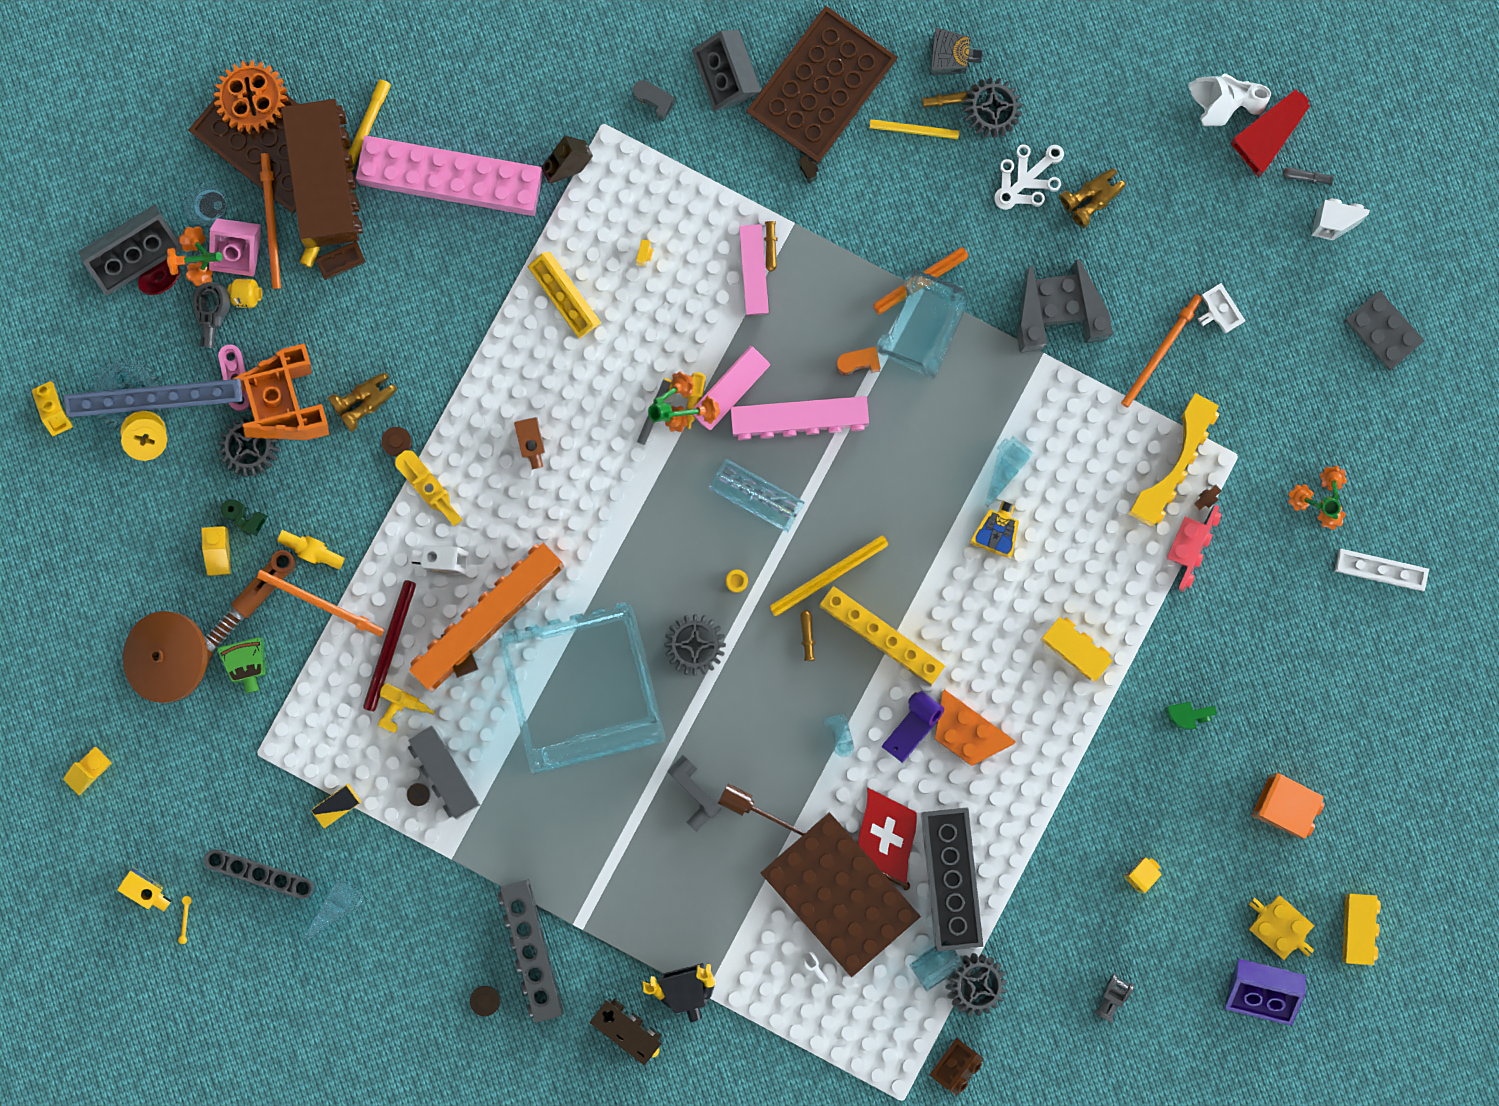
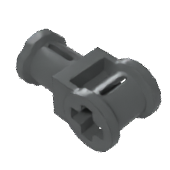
[1094,973,1135,1023]

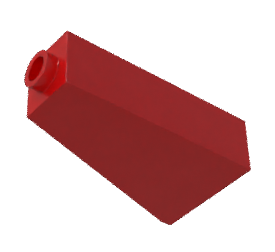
[1230,89,1310,178]

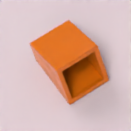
[1251,773,1324,839]

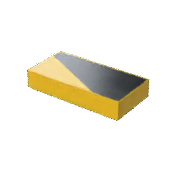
[311,783,362,829]

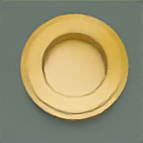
[725,569,748,593]

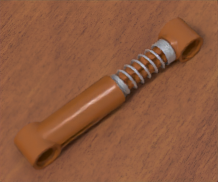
[204,550,297,666]

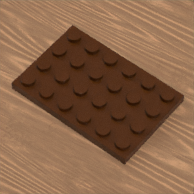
[746,6,898,164]
[188,62,350,214]
[760,812,921,978]

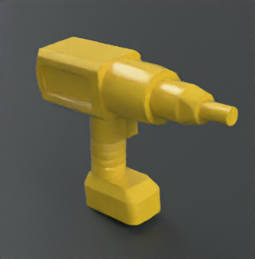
[664,372,707,429]
[377,683,434,733]

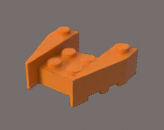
[233,343,329,440]

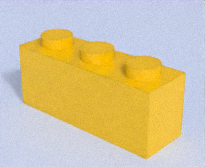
[1040,617,1113,683]
[1342,894,1381,965]

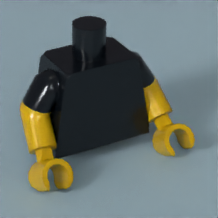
[642,963,716,1022]

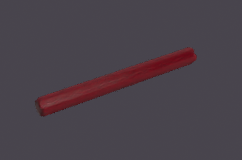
[363,580,416,712]

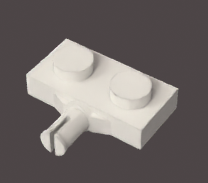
[1198,283,1245,334]

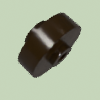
[470,986,500,1016]

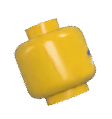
[227,279,262,308]

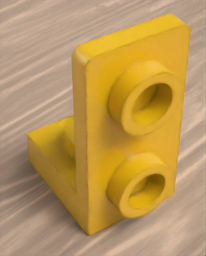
[32,381,73,436]

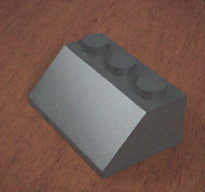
[692,30,761,111]

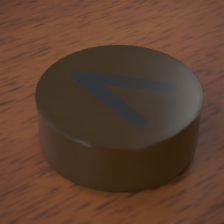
[407,783,430,806]

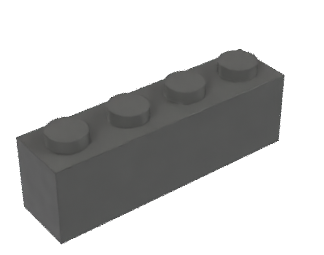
[408,726,481,820]

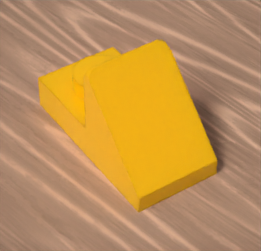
[63,747,112,795]

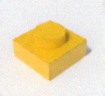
[636,239,654,267]

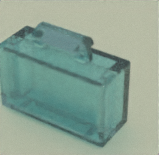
[909,940,965,991]

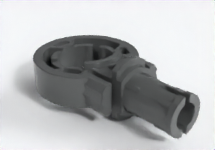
[193,283,230,348]

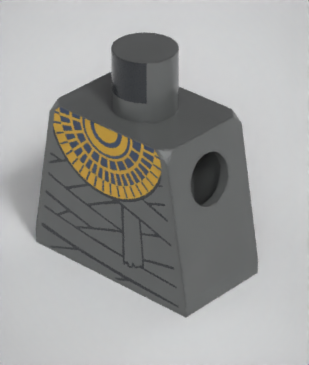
[930,28,982,75]

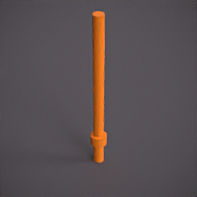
[260,153,281,289]
[1121,294,1203,408]
[256,569,385,637]

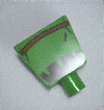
[217,637,266,694]

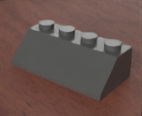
[78,204,182,296]

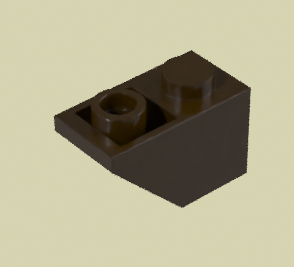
[541,135,593,184]

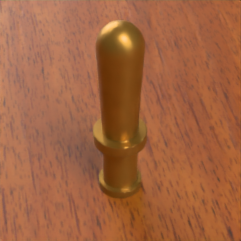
[921,91,969,108]
[764,221,778,272]
[800,610,815,661]

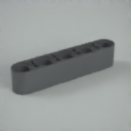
[204,849,316,899]

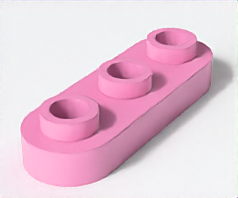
[218,345,250,412]

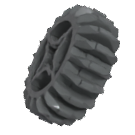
[962,77,1023,138]
[218,416,280,477]
[664,614,726,676]
[945,953,1008,1016]

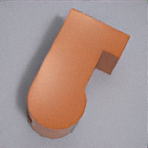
[837,346,881,376]

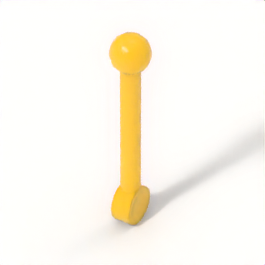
[178,896,192,944]

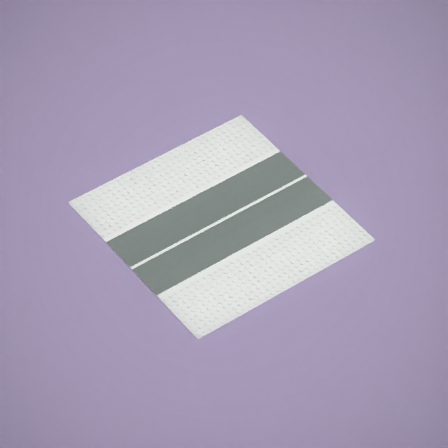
[257,124,1238,1101]

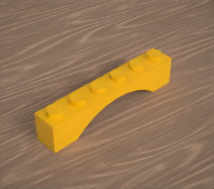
[1128,393,1219,527]

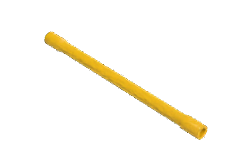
[299,79,391,268]

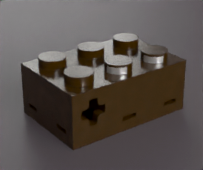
[589,998,663,1066]

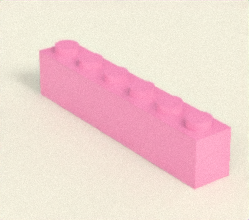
[731,396,869,440]

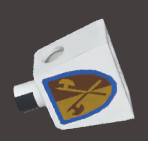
[411,545,469,575]

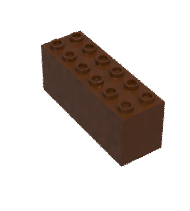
[281,99,363,249]

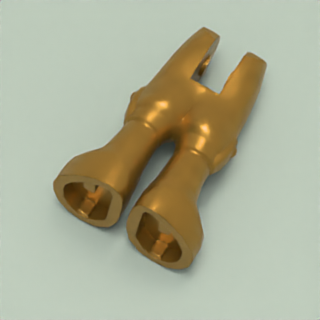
[1059,168,1127,229]
[327,372,398,433]

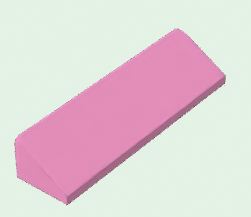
[692,346,770,430]

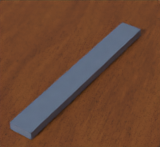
[64,379,243,417]

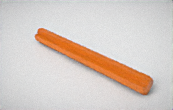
[873,247,968,315]

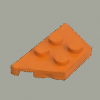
[934,689,1016,766]

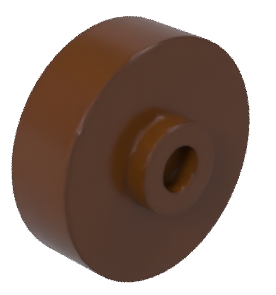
[382,427,412,457]
[1194,485,1221,511]

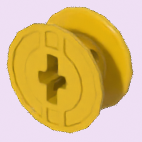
[120,410,167,461]

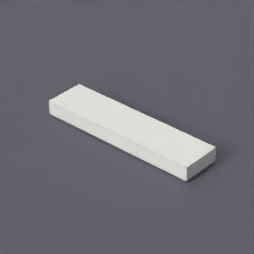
[1334,549,1429,592]

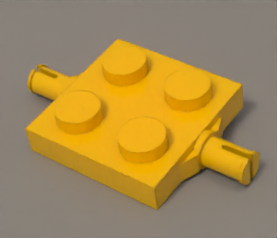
[1248,895,1314,960]

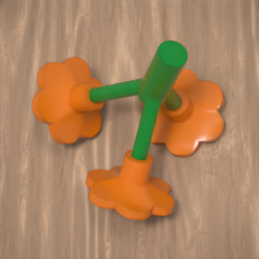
[167,226,223,287]

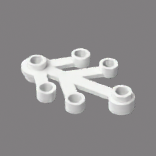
[994,145,1064,210]

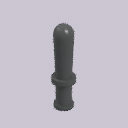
[1283,167,1334,186]

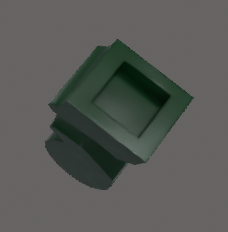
[221,499,268,536]

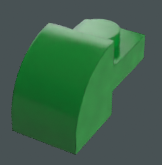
[1165,702,1217,730]

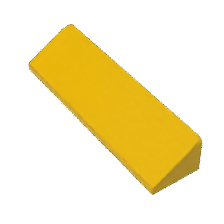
[527,252,601,339]

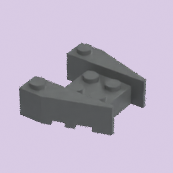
[1016,259,1113,353]

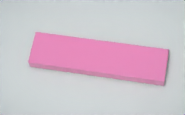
[739,224,769,316]

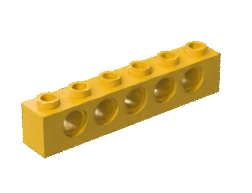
[819,586,945,686]

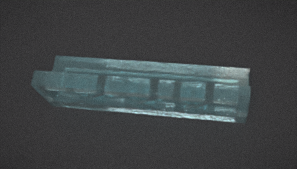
[709,459,805,533]

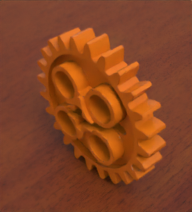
[213,60,288,134]

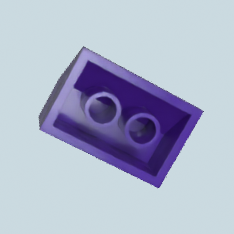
[1225,959,1306,1026]

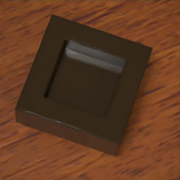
[798,156,819,184]

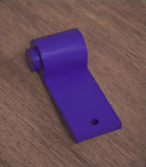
[881,691,944,763]

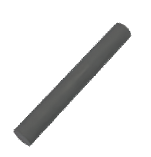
[637,379,671,445]

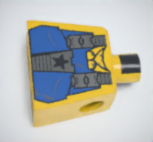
[970,501,1019,559]
[117,867,172,912]

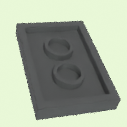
[1345,290,1425,371]

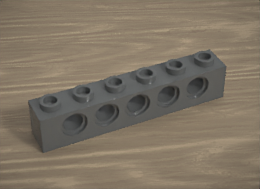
[498,879,564,1023]

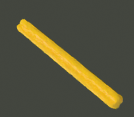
[770,535,888,616]

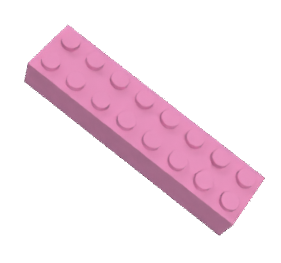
[356,135,543,217]

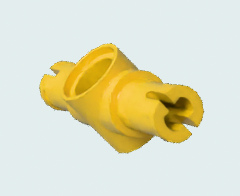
[277,530,345,570]

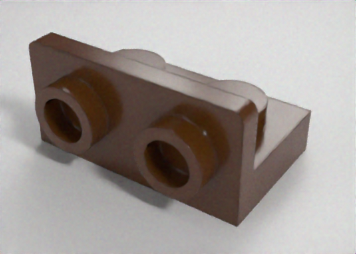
[929,1038,984,1096]

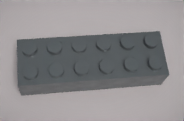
[921,807,984,952]

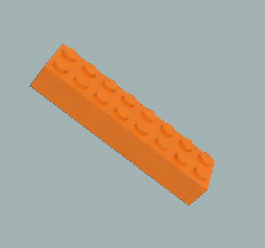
[409,543,565,693]

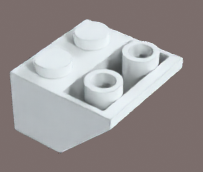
[1311,198,1370,240]

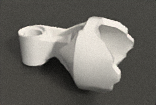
[1188,74,1271,127]

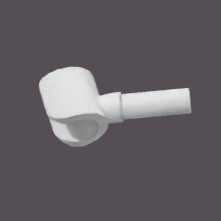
[802,952,828,984]

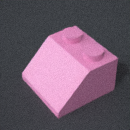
[209,218,261,277]

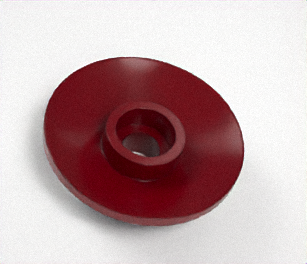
[138,259,180,295]

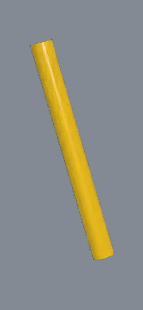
[869,119,959,139]

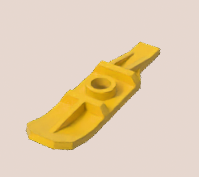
[395,450,463,527]

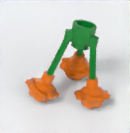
[648,371,720,432]
[1288,465,1347,530]

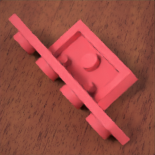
[1167,505,1222,592]

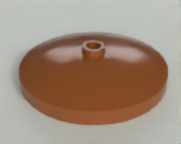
[123,611,207,703]

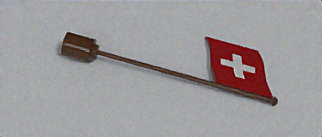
[718,783,917,890]

